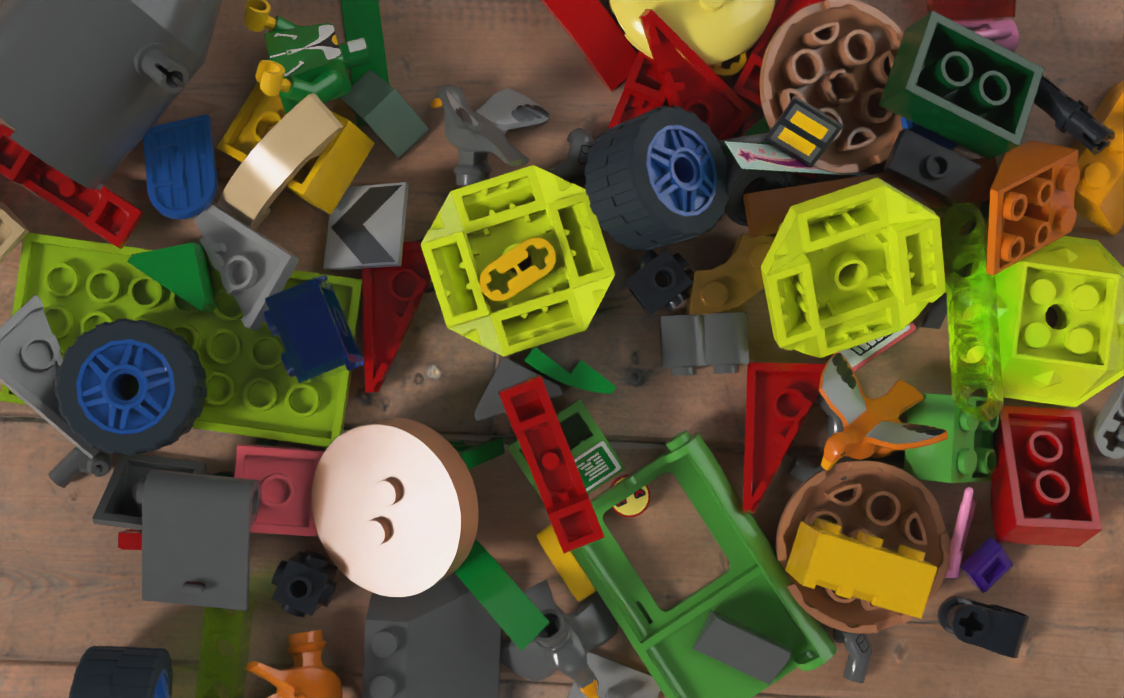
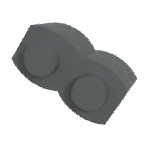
[659,312,749,376]

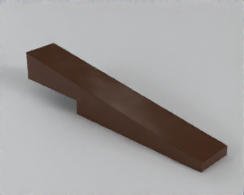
[743,157,998,238]

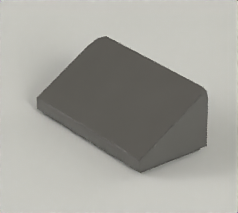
[692,610,792,685]

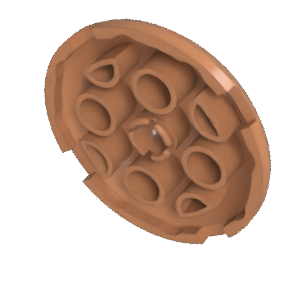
[759,0,903,174]
[776,460,950,634]

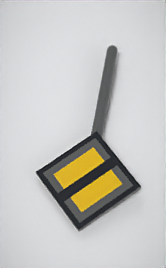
[718,96,843,168]

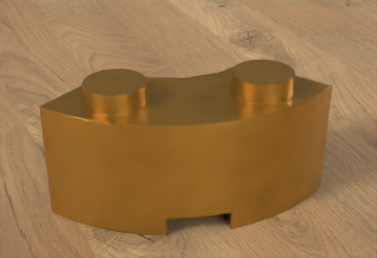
[684,233,775,315]

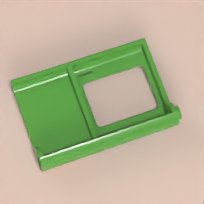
[571,430,837,698]

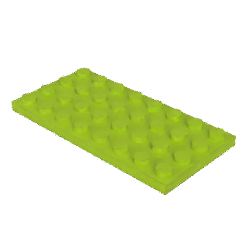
[0,232,363,447]

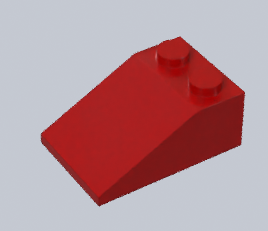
[990,405,1102,547]

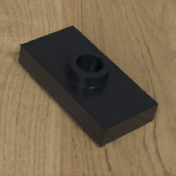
[883,128,981,207]

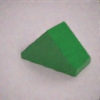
[127,242,217,313]

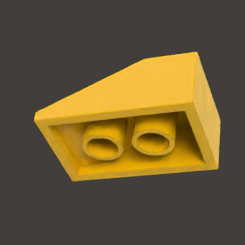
[216,82,375,215]

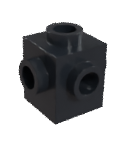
[624,249,693,316]
[271,551,338,617]

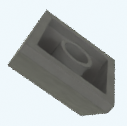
[474,357,562,421]
[92,453,207,530]

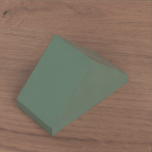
[340,69,429,159]

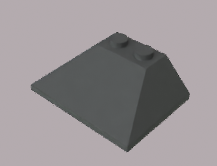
[362,572,502,698]

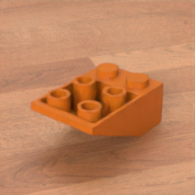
[986,140,1080,276]

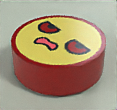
[610,474,651,517]

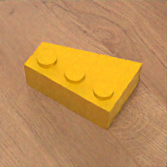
[785,518,938,619]

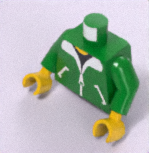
[244,0,371,114]

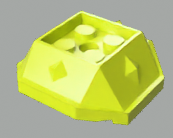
[421,165,615,357]
[761,177,946,358]
[956,236,1124,407]

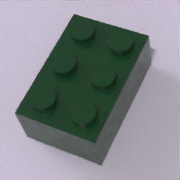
[879,11,1044,159]

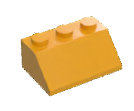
[1071,80,1124,236]

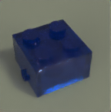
[264,275,364,383]

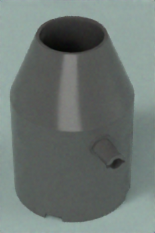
[0,0,222,190]

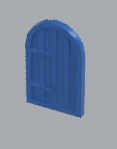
[143,114,218,219]

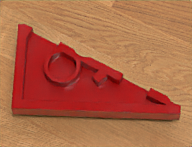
[639,9,754,140]
[362,241,431,393]
[743,362,826,513]

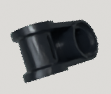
[938,596,1029,658]

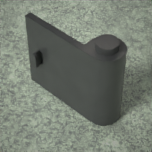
[136,469,261,611]

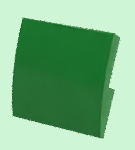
[524,347,616,394]

